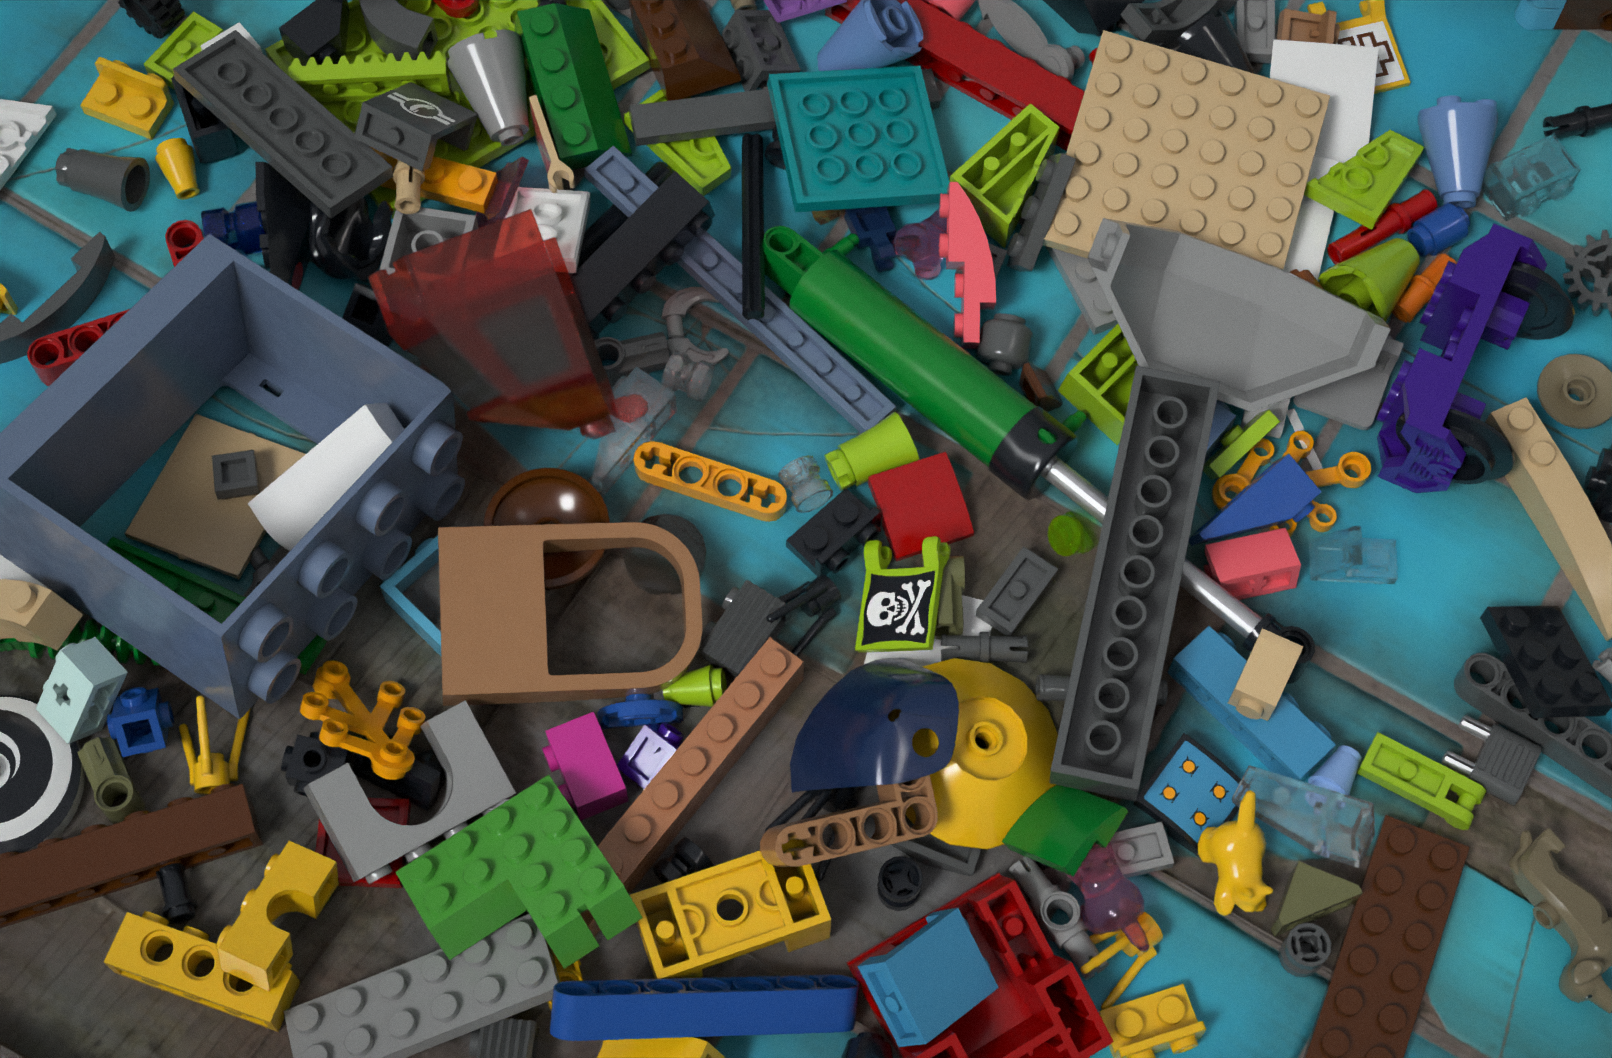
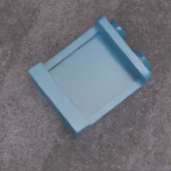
[857,908,999,1047]

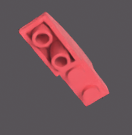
[939,182,996,349]

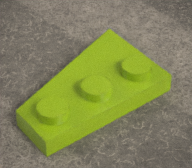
[624,90,732,196]
[1304,130,1425,230]

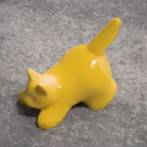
[1197,790,1273,916]

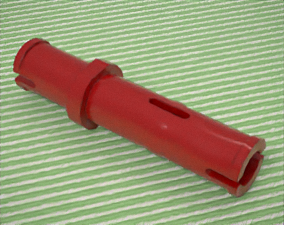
[1327,189,1437,265]

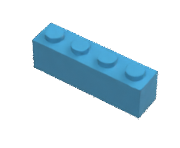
[1168,626,1336,792]

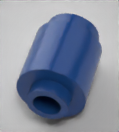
[1407,203,1470,257]

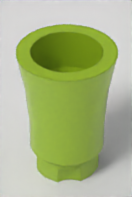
[824,411,920,491]

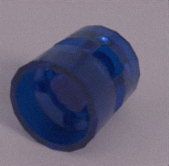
[201,201,265,256]

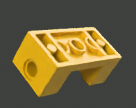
[630,840,831,979]

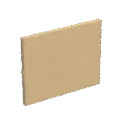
[125,414,306,580]

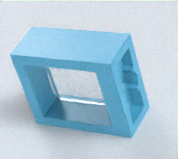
[380,536,442,657]

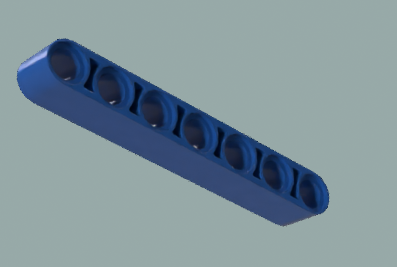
[550,974,860,1041]

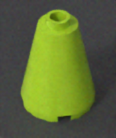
[1318,238,1420,322]

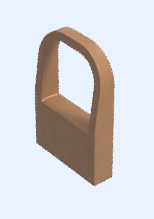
[438,522,702,706]

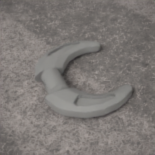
[661,287,729,368]

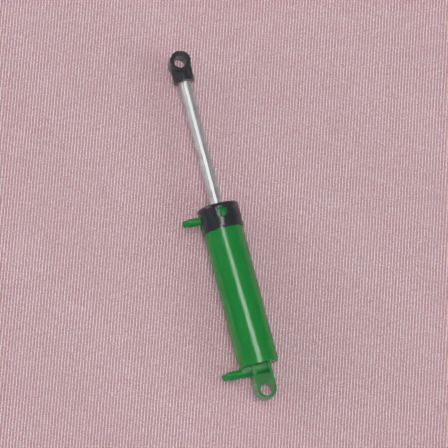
[763,226,1315,684]

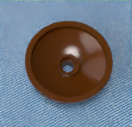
[483,468,610,590]

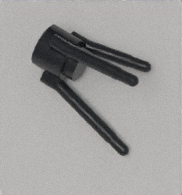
[766,574,842,657]
[765,787,859,881]

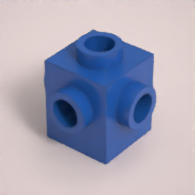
[107,687,174,757]

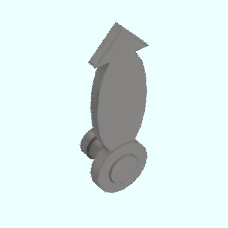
[978,0,1085,81]

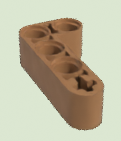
[760,754,938,867]

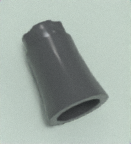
[55,148,150,212]

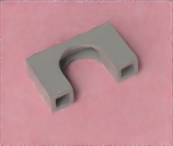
[303,700,516,884]

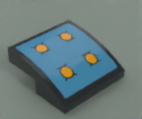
[1133,733,1252,859]

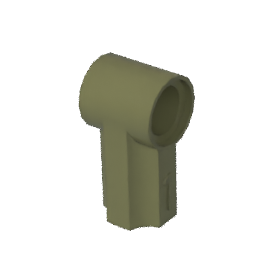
[921,556,965,640]
[77,736,145,824]

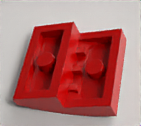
[868,451,974,562]

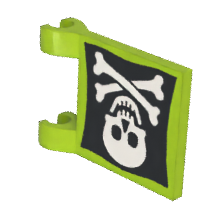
[855,536,951,653]

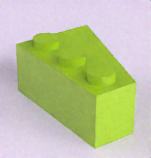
[950,103,1059,248]
[1058,324,1139,445]

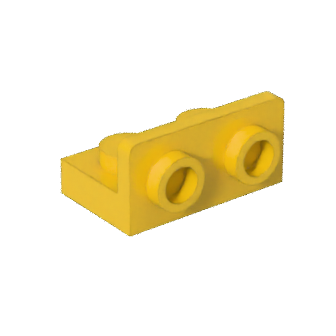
[80,57,174,140]
[1099,984,1207,1058]

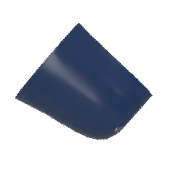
[790,658,959,793]

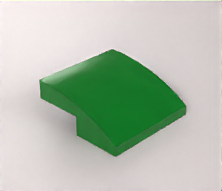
[1002,785,1128,877]

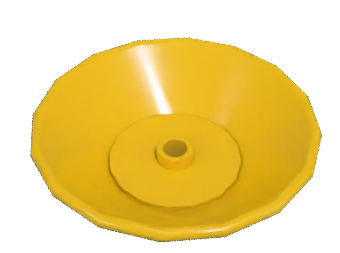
[888,658,1058,850]

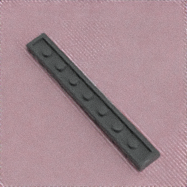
[629,69,941,146]

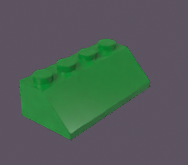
[514,3,632,170]

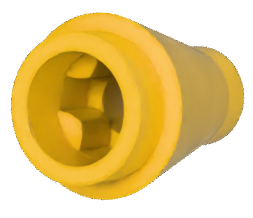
[155,138,200,200]

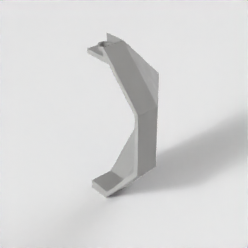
[1088,218,1391,412]

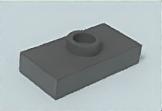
[975,546,1058,636]

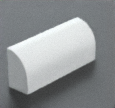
[248,403,404,551]

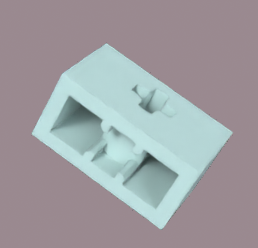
[36,637,128,744]

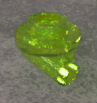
[1048,511,1095,556]

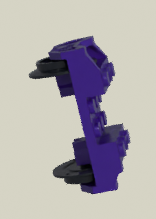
[1376,223,1575,493]

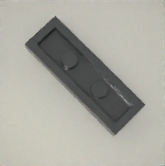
[1006,153,1076,272]

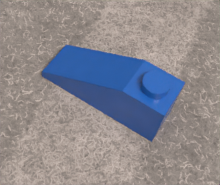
[1188,454,1322,546]

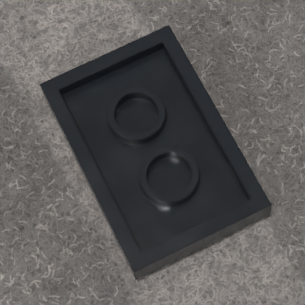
[1480,606,1612,718]

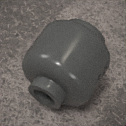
[977,313,1033,376]

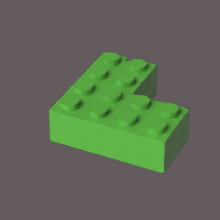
[396,775,643,969]

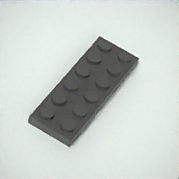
[173,30,393,218]

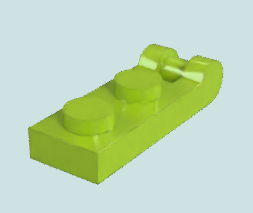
[1357,732,1486,830]

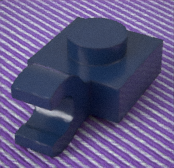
[844,206,897,273]

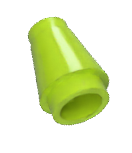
[663,665,727,707]

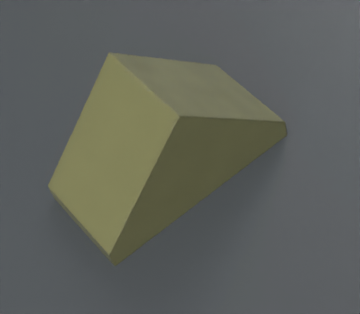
[1271,861,1363,937]

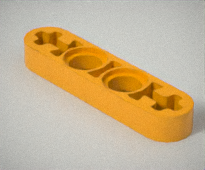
[633,441,787,522]

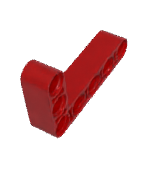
[27,220,204,386]

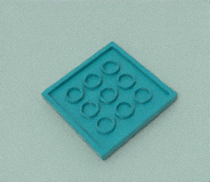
[767,66,950,212]

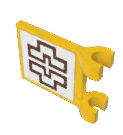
[1307,0,1411,94]

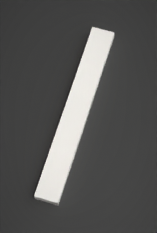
[1240,155,1345,439]

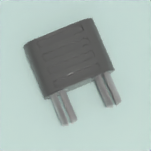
[1442,715,1542,806]

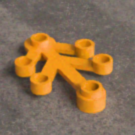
[1212,431,1371,537]
[300,661,426,780]

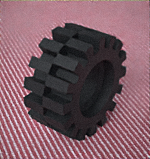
[118,0,185,39]

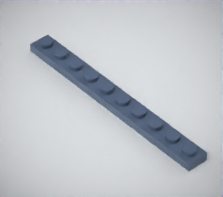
[584,146,896,433]

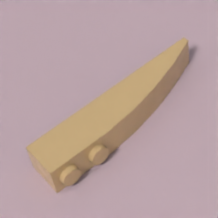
[1485,397,1612,641]

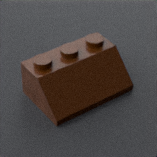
[629,0,741,101]

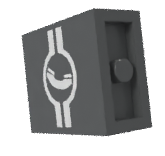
[354,82,478,171]

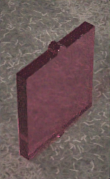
[475,156,529,232]

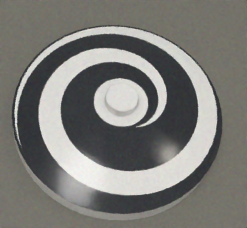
[0,695,85,854]

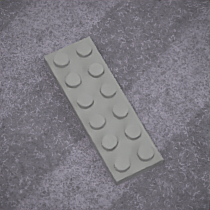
[283,914,560,1058]

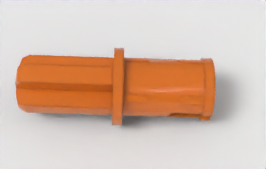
[1392,253,1457,323]

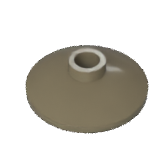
[1537,354,1612,429]

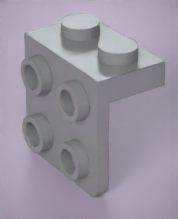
[1293,335,1404,430]

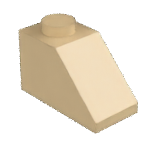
[1228,628,1303,721]

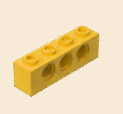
[104,911,300,1032]

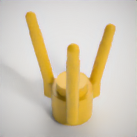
[179,695,250,795]
[1080,911,1163,1010]

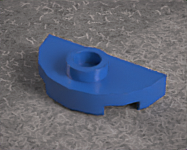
[597,693,684,729]

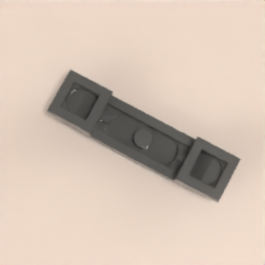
[0,232,115,364]

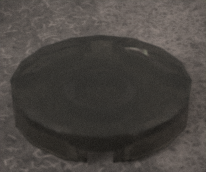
[623,514,707,595]

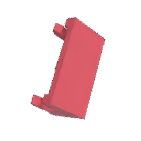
[1204,528,1301,600]

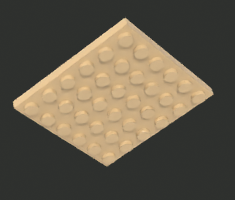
[1043,30,1330,269]

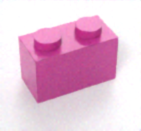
[542,711,628,821]

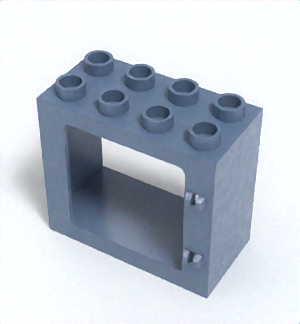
[0,234,465,719]

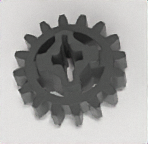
[1563,230,1612,318]

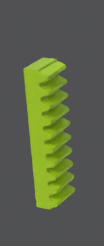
[288,51,451,102]

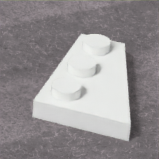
[0,99,57,190]

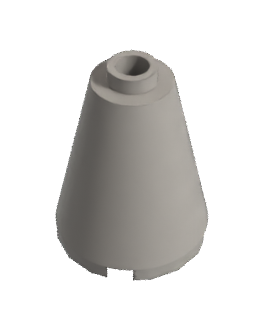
[446,29,529,146]

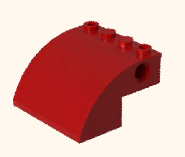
[846,873,1114,1058]

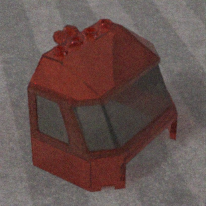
[368,209,648,440]

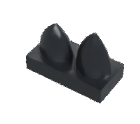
[353,734,444,811]

